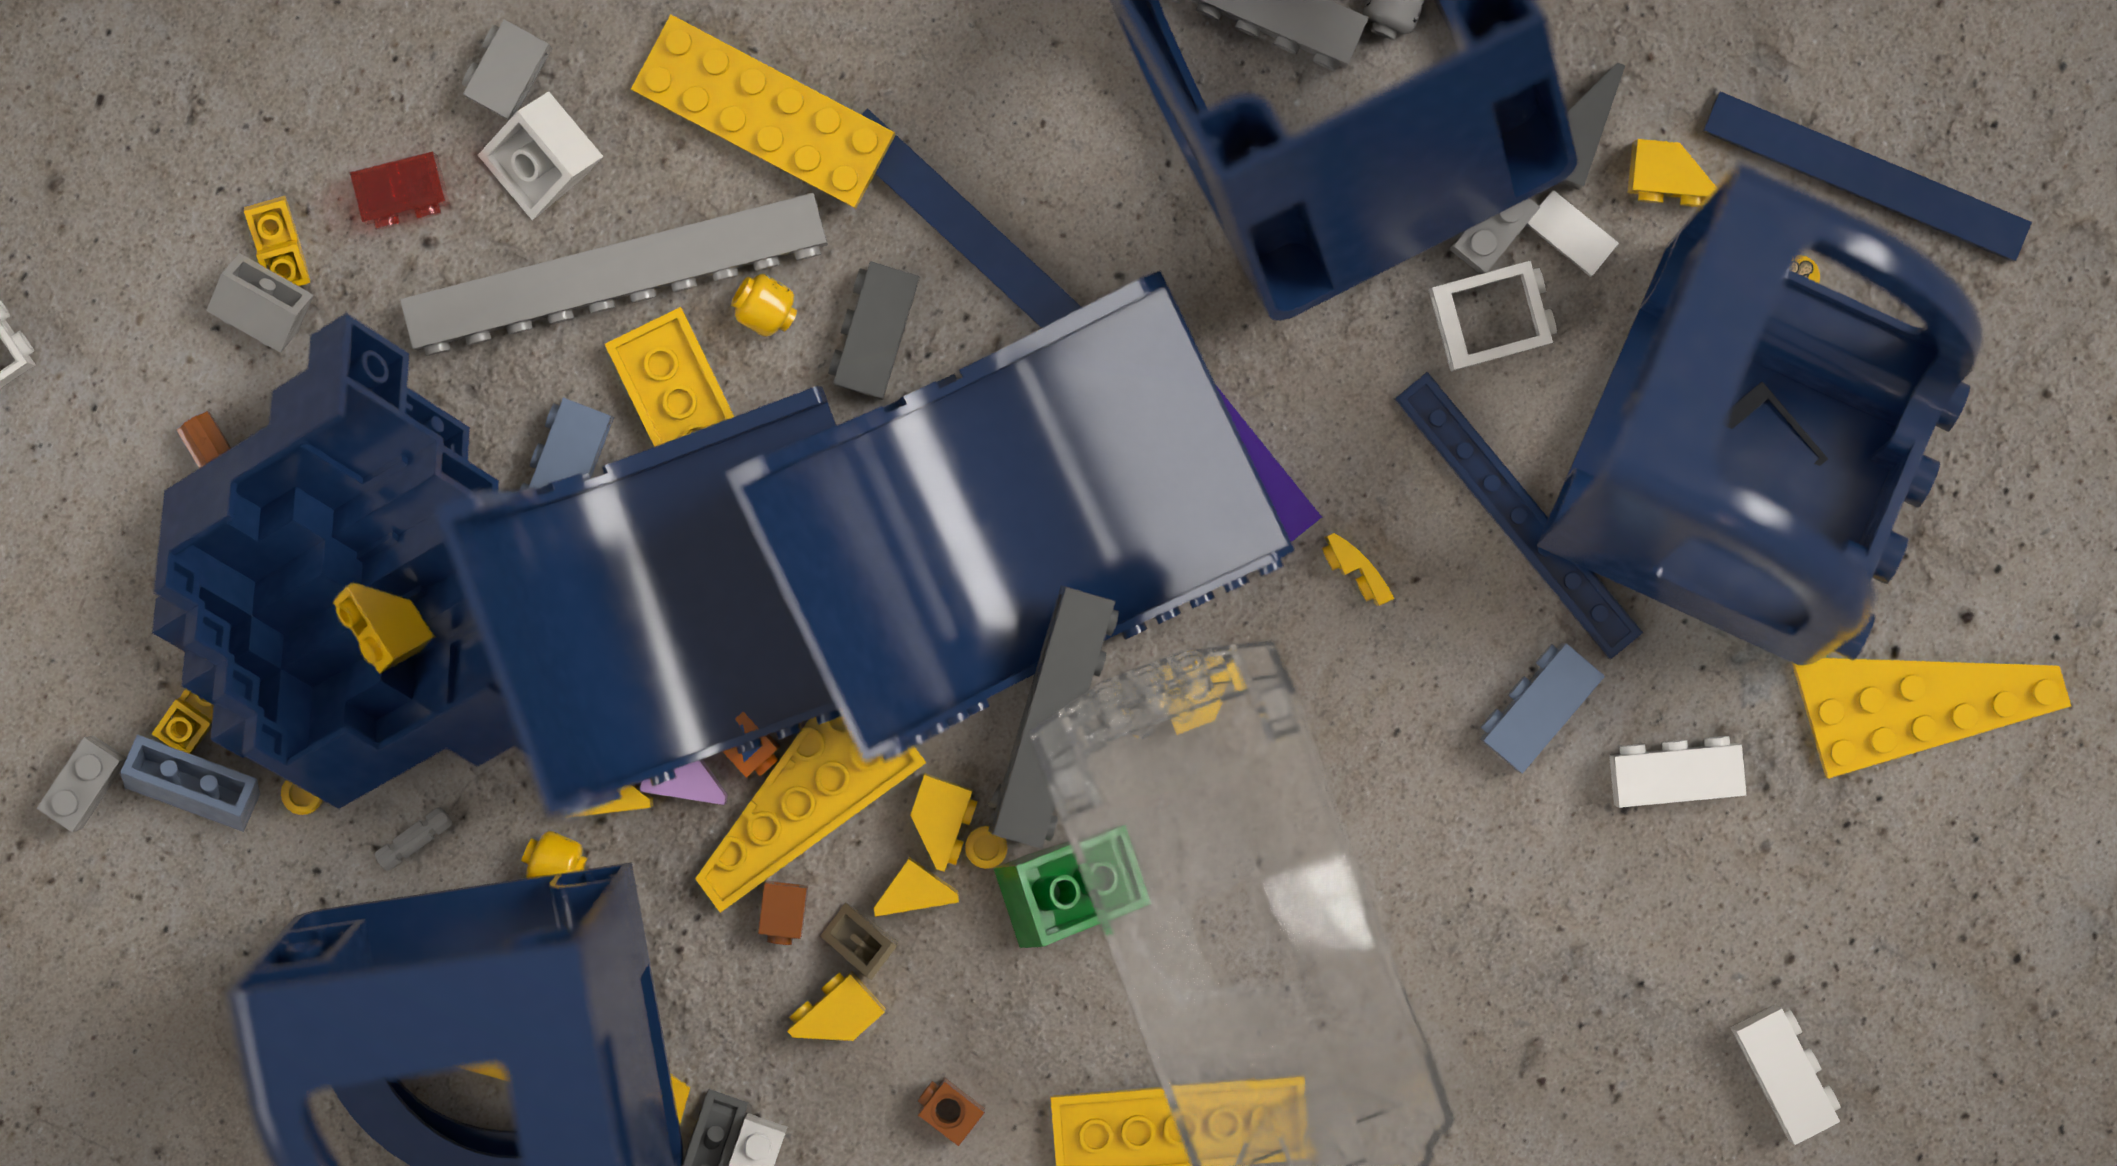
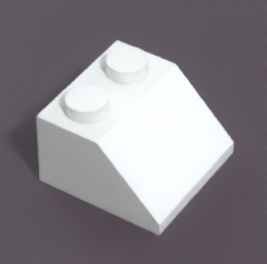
[478,91,604,220]

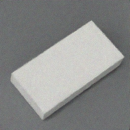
[1526,190,1619,277]

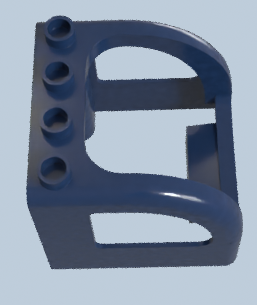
[1110,0,1578,321]
[1537,161,1983,665]
[227,862,683,1166]

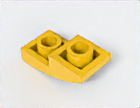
[244,196,310,286]
[1322,533,1394,606]
[152,689,214,754]

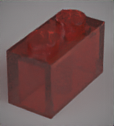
[350,151,450,230]

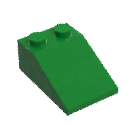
[993,824,1149,948]

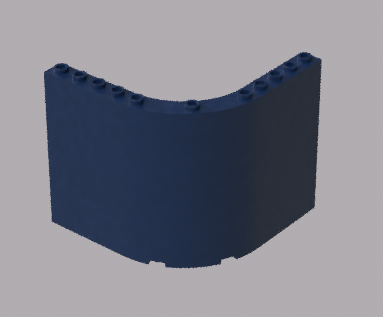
[726,270,1295,762]
[435,386,842,820]

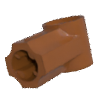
[176,411,231,468]

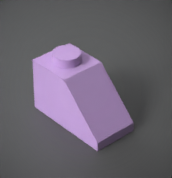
[640,759,728,805]

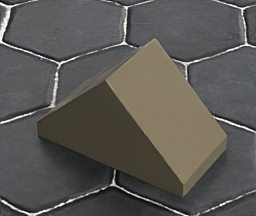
[820,902,898,980]

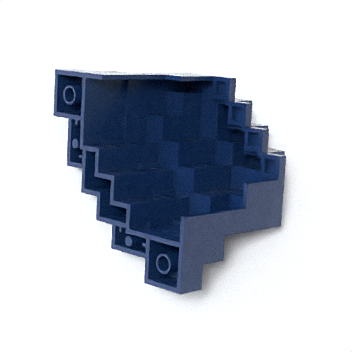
[152,313,525,809]

